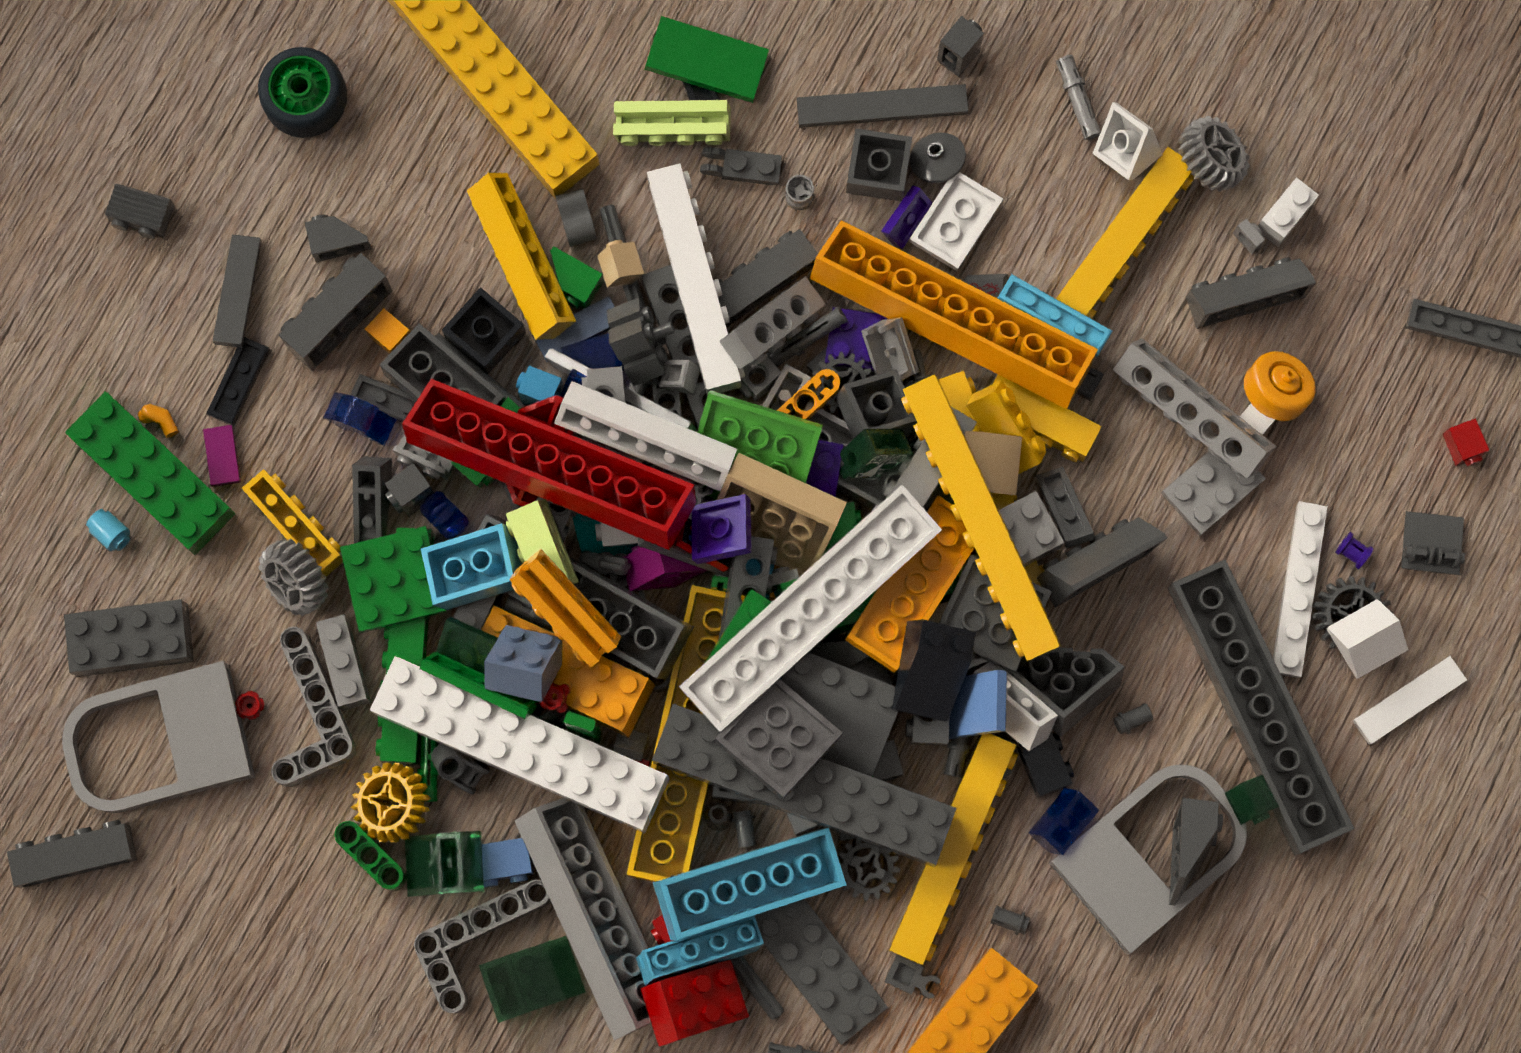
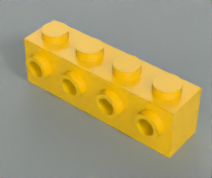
[242,469,343,576]

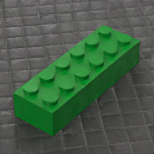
[64,391,236,555]

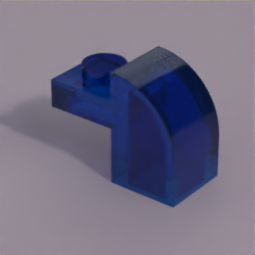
[323,392,396,446]

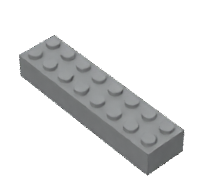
[514,798,651,1040]

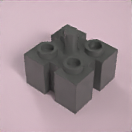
[607,298,675,386]

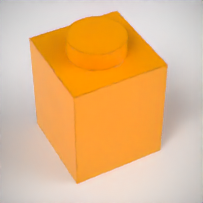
[365,308,410,354]

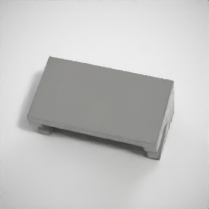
[861,317,920,381]

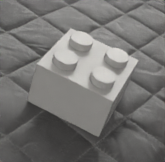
[999,491,1064,567]

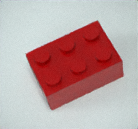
[640,959,749,1047]

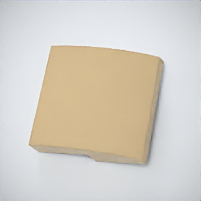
[964,431,1022,495]

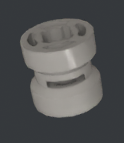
[785,175,814,210]

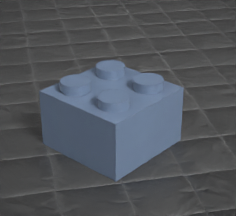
[484,625,562,702]

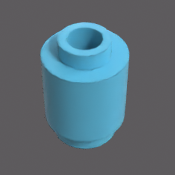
[86,509,130,551]

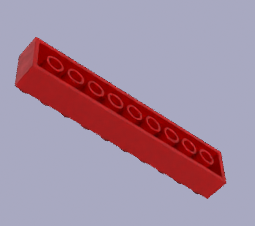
[402,379,697,550]

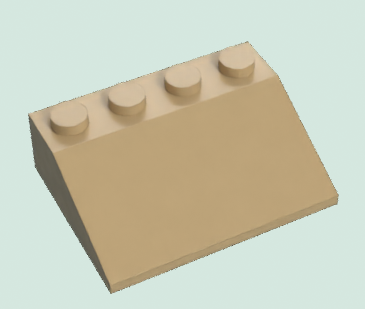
[717,453,847,576]

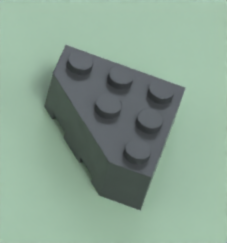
[1002,647,1125,737]

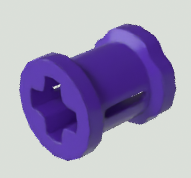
[1335,532,1374,570]

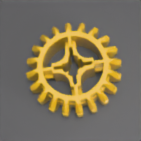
[351,762,431,843]

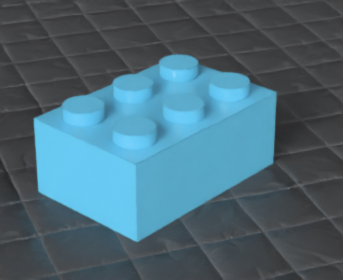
[421,523,522,610]

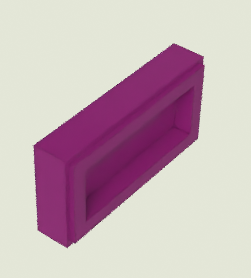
[203,425,241,487]

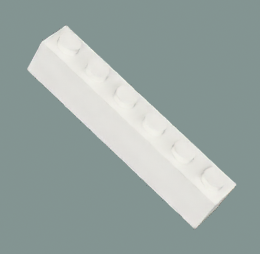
[554,381,737,491]

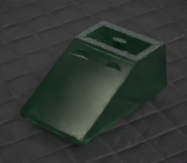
[405,831,484,897]
[479,936,586,1023]

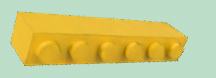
[467,173,576,340]

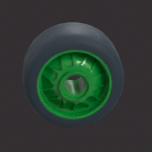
[258,47,347,138]

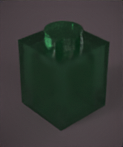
[1225,775,1279,825]

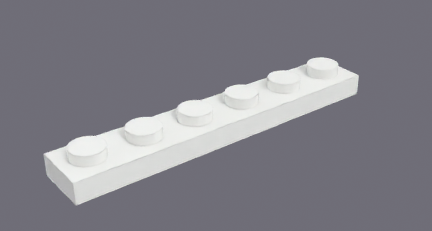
[1273,501,1328,678]

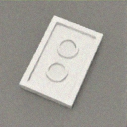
[909,172,1003,271]

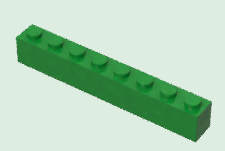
[376,527,435,765]

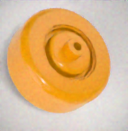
[1244,351,1316,421]

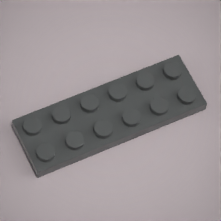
[753,899,889,1045]

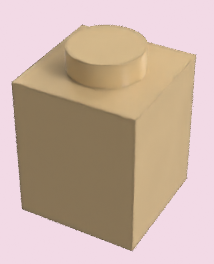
[598,240,644,288]

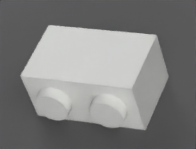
[1258,177,1319,247]

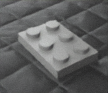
[1161,443,1266,536]

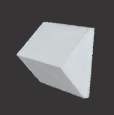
[1093,102,1162,180]
[1326,599,1408,679]

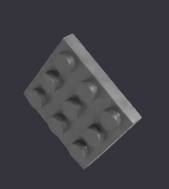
[714,679,843,801]

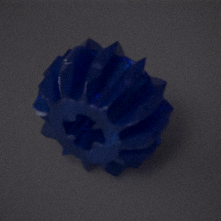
[420,491,469,539]

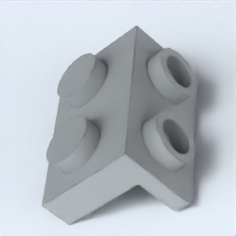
[393,433,454,480]

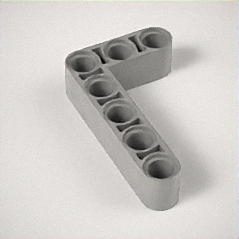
[271,626,356,787]
[414,880,551,1014]

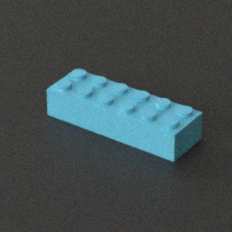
[653,828,846,940]

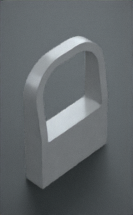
[62,661,255,813]
[1049,765,1247,955]

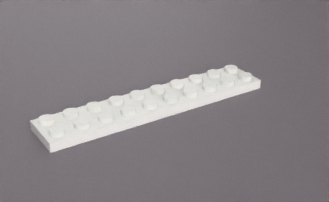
[679,485,942,732]

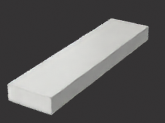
[1352,656,1467,745]

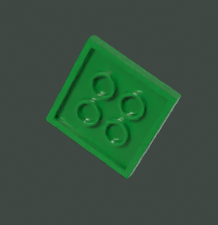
[340,526,447,633]

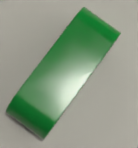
[334,821,407,891]

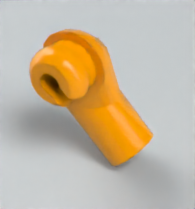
[138,404,179,438]

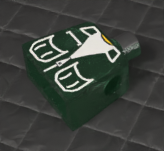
[840,429,913,482]

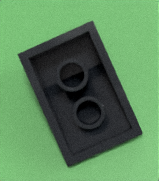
[892,619,976,722]

